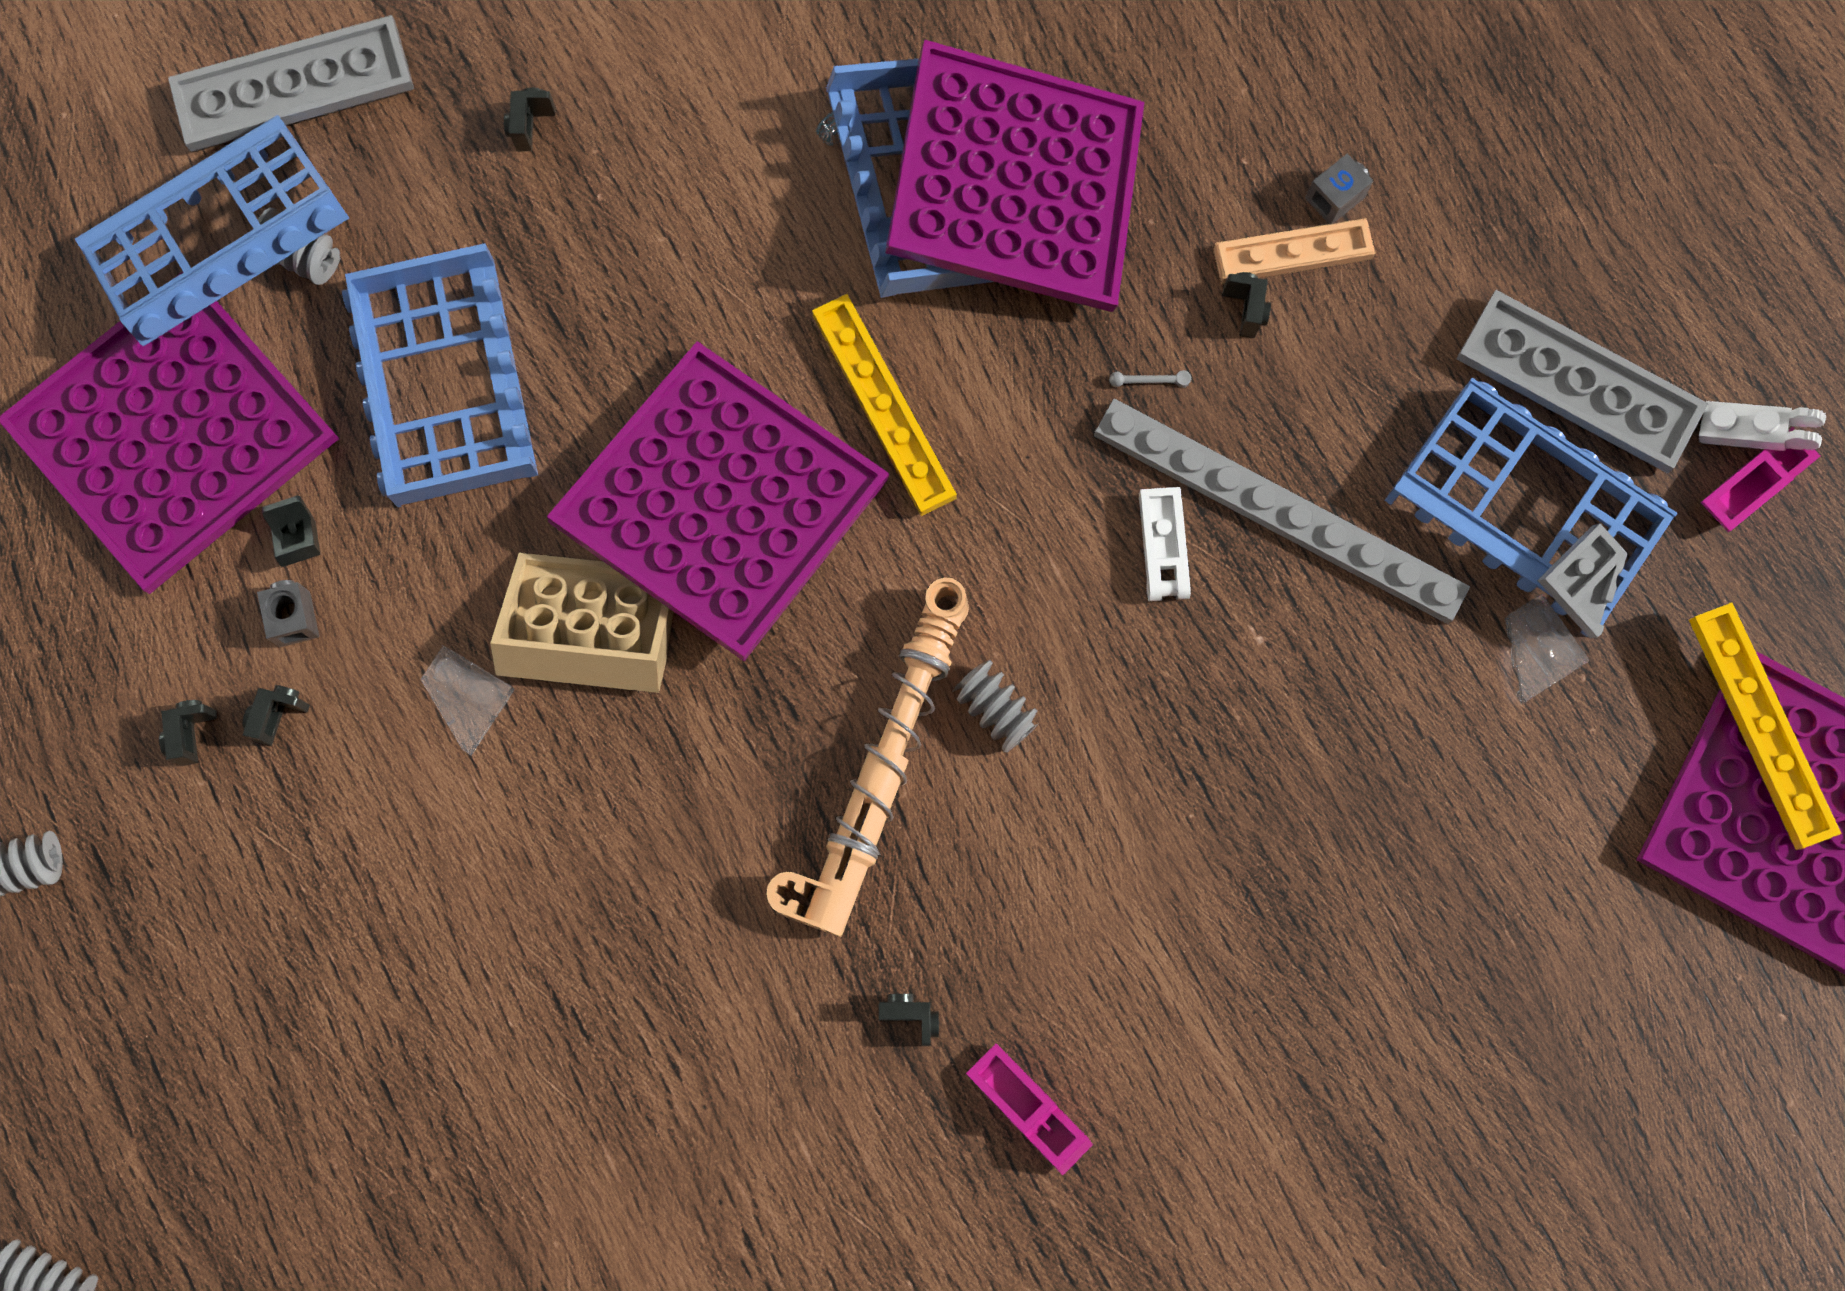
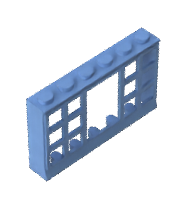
[826,59,994,298]
[75,115,349,346]
[342,243,538,507]
[1384,378,1677,637]

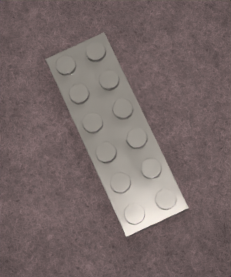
[168,15,414,152]
[1456,290,1708,473]

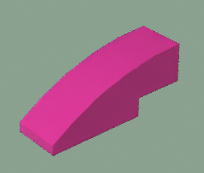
[1700,426,1820,532]
[966,1043,1093,1175]

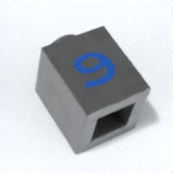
[1305,154,1373,224]

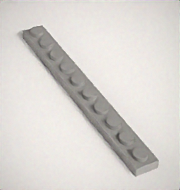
[1094,399,1470,624]

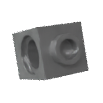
[257,580,319,647]

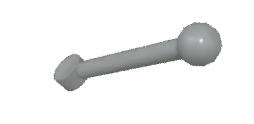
[1109,370,1191,388]

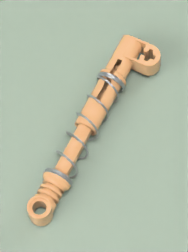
[766,578,969,937]

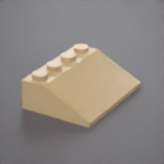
[490,553,673,693]

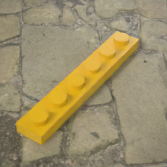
[812,294,957,516]
[1689,603,1842,850]

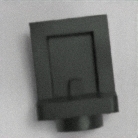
[503,87,556,152]
[1222,272,1271,338]
[262,496,321,568]
[242,685,310,746]
[159,700,217,766]
[879,994,939,1046]

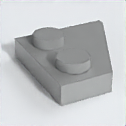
[1537,523,1628,639]

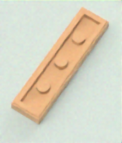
[1213,218,1375,284]

